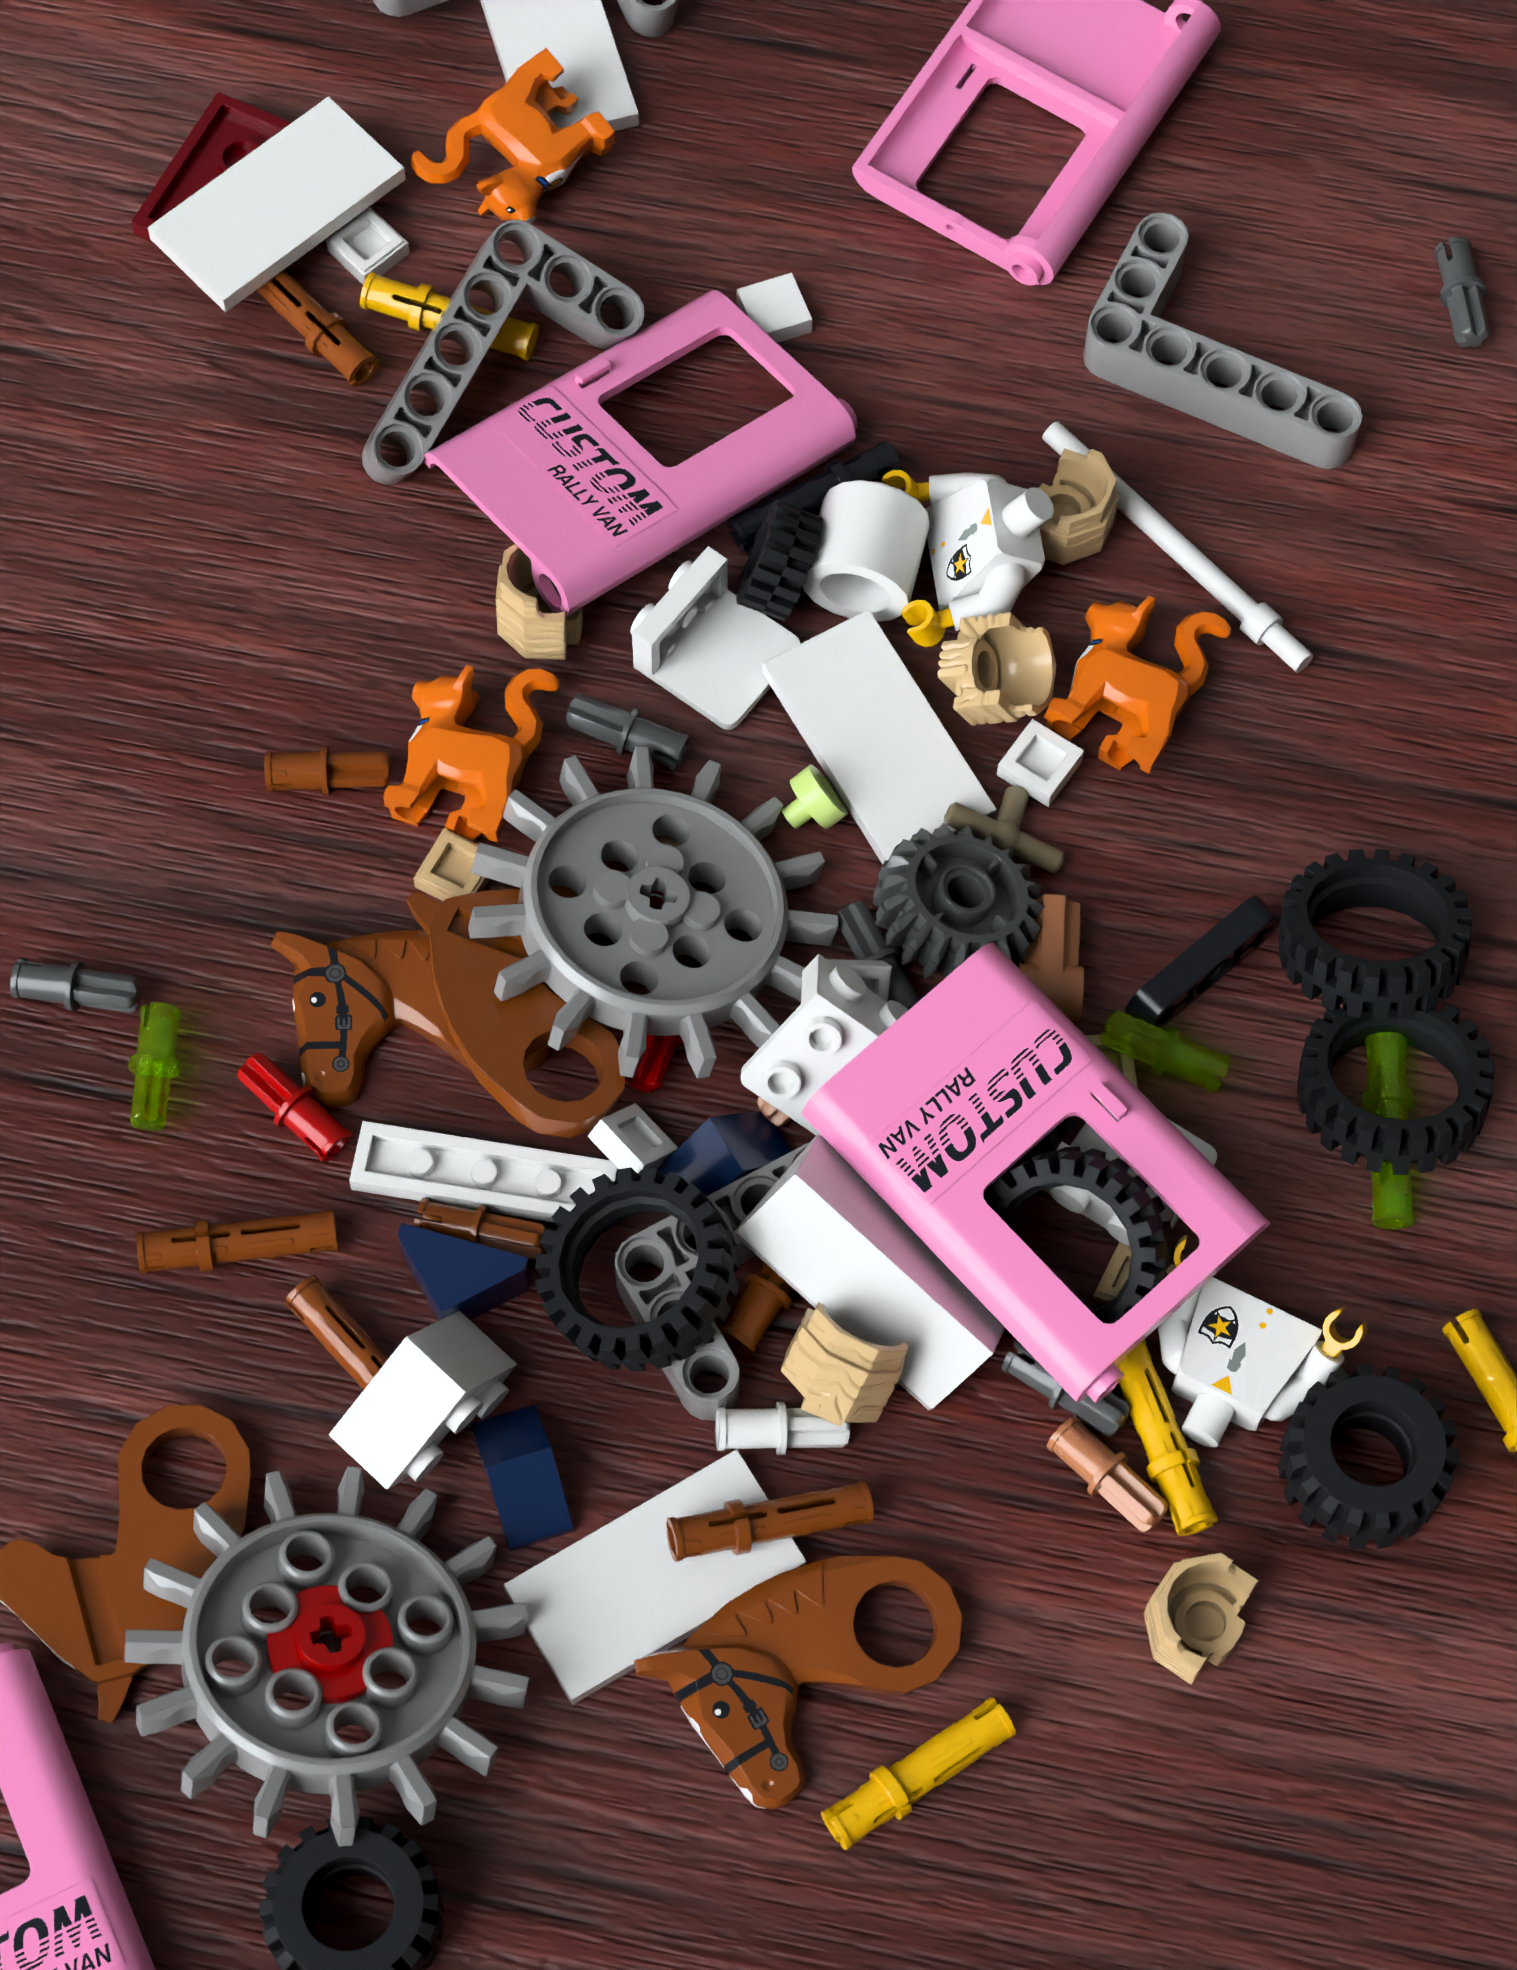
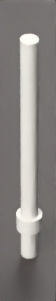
[1042,421,1314,673]

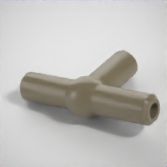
[944,786,1065,873]

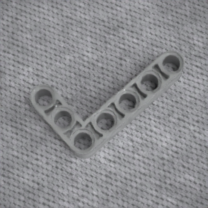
[1083,212,1363,469]
[362,220,645,485]
[615,1136,829,1421]

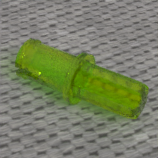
[128,1002,182,1131]
[1100,1010,1230,1094]

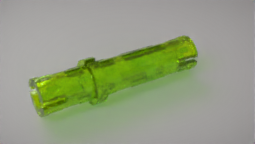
[1362,1032,1415,1229]

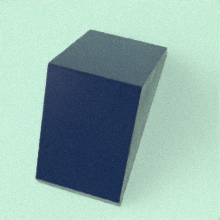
[658,1111,791,1196]
[398,1223,531,1321]
[471,1405,574,1552]

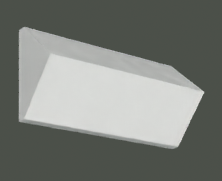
[733,1135,1005,1410]

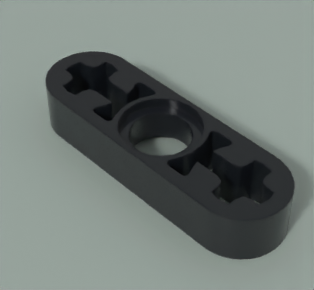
[1125,895,1280,1035]

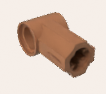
[1018,894,1084,1023]

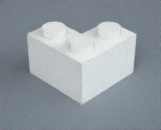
[329,1311,517,1490]

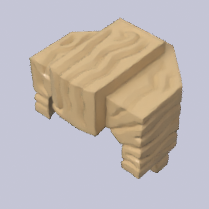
[1039,448,1120,565]
[496,544,583,660]
[938,612,1057,725]
[781,1302,908,1427]
[1144,1553,1259,1685]

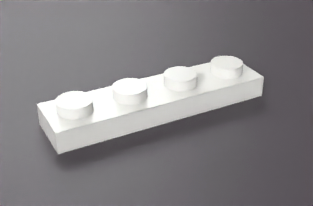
[349,1121,618,1231]

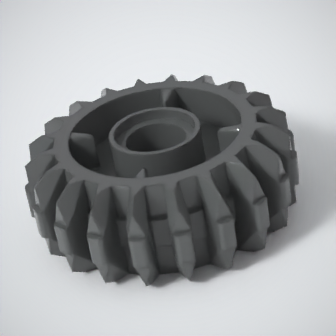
[872,823,1045,979]

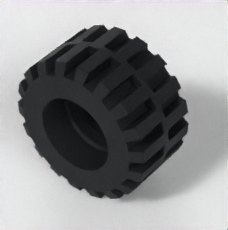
[1278,1364,1459,1550]
[260,1816,444,1970]

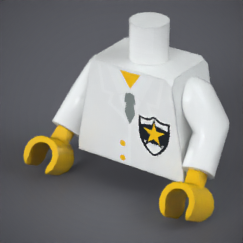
[882,470,1054,647]
[1158,1235,1368,1448]

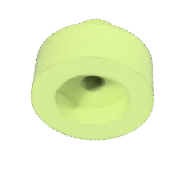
[782,764,848,830]

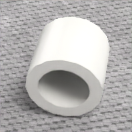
[803,480,930,622]

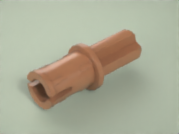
[1046,1416,1168,1532]

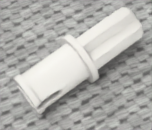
[715,1402,850,1455]

